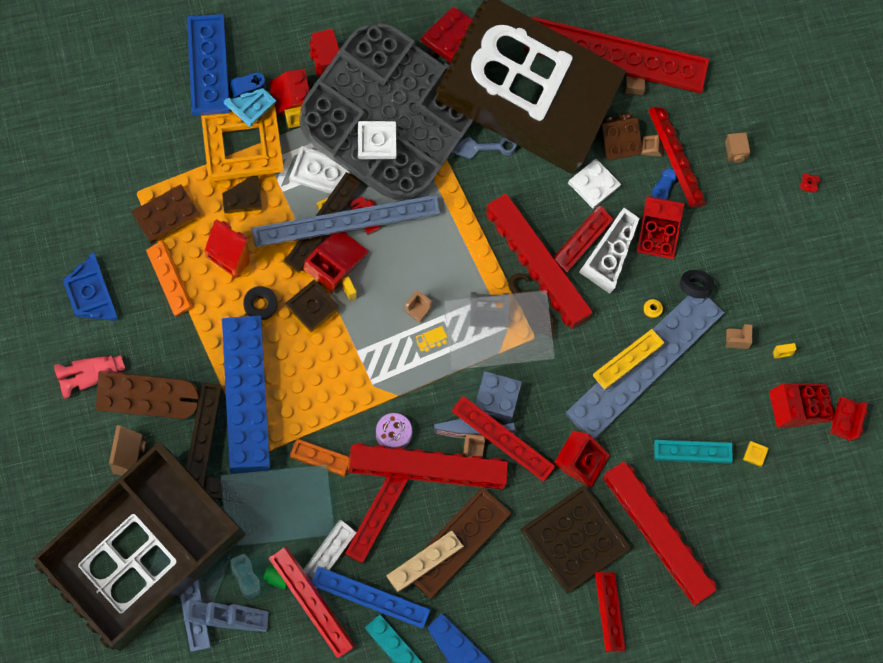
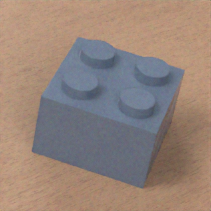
[475,371,522,424]

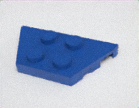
[63,252,118,321]

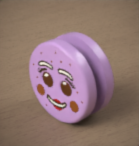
[376,413,412,449]

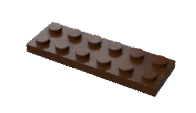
[413,487,511,600]

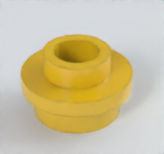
[643,299,663,318]

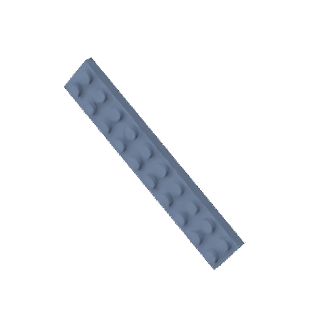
[565,295,725,439]

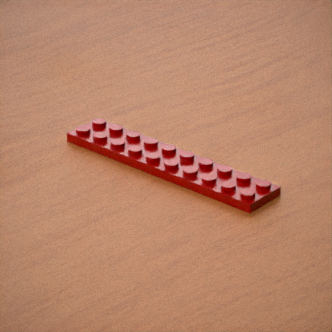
[524,16,709,94]

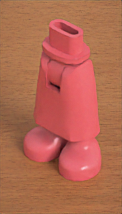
[54,355,125,399]

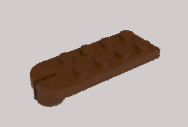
[96,371,200,419]

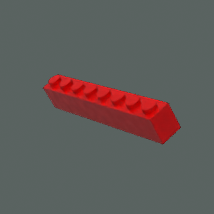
[486,193,592,330]
[348,443,508,490]
[603,461,716,607]

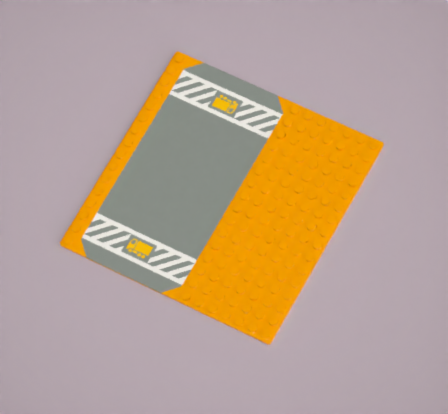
[137,127,534,452]

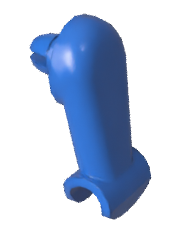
[652,168,677,199]

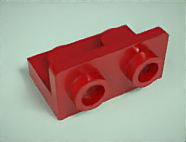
[830,397,868,441]

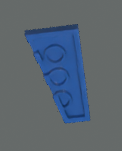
[427,614,492,663]

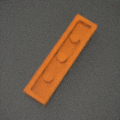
[146,241,194,317]

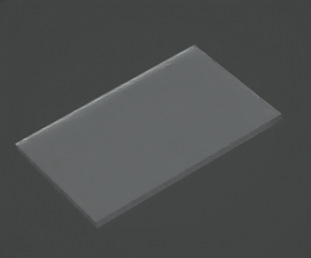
[444,290,555,370]

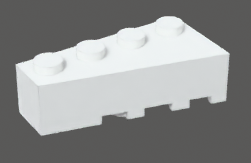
[579,208,639,294]

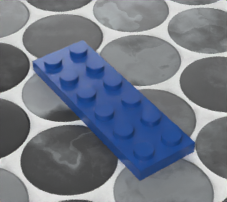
[187,14,230,116]

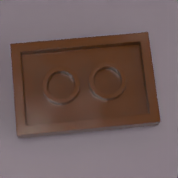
[131,184,200,244]

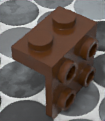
[599,113,642,160]

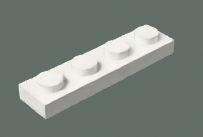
[303,520,357,588]

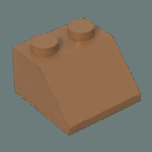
[109,425,146,475]

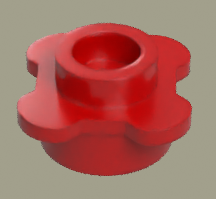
[800,173,820,193]

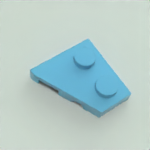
[224,88,276,127]

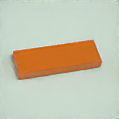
[290,438,349,477]

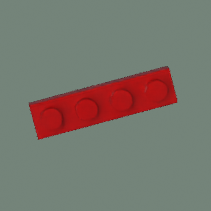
[553,206,613,273]
[595,571,625,653]

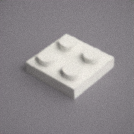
[358,121,396,159]
[568,159,621,209]

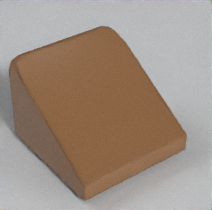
[625,76,645,96]
[641,135,664,156]

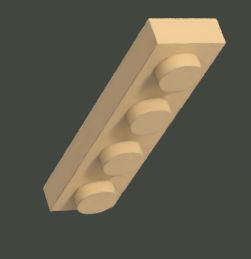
[386,531,463,593]

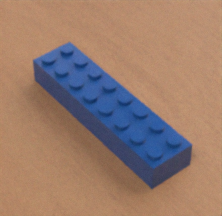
[222,316,270,474]

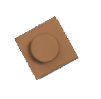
[725,132,750,163]

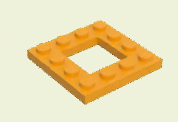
[201,106,284,182]

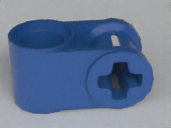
[229,73,266,98]

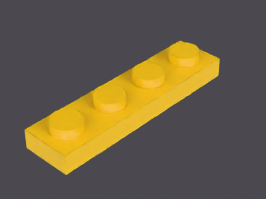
[593,329,664,390]

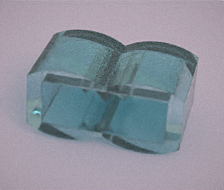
[231,554,261,600]

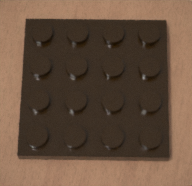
[520,485,631,594]

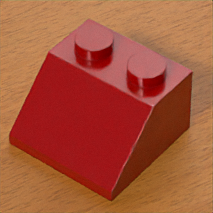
[269,69,309,117]
[554,430,610,487]

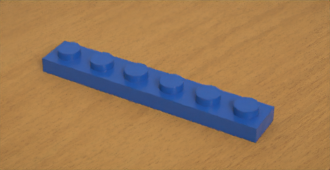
[312,566,430,628]

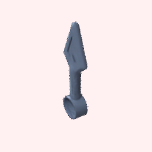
[451,136,516,159]

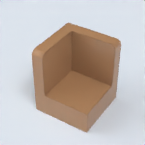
[405,290,432,323]
[726,324,752,349]
[463,434,485,458]

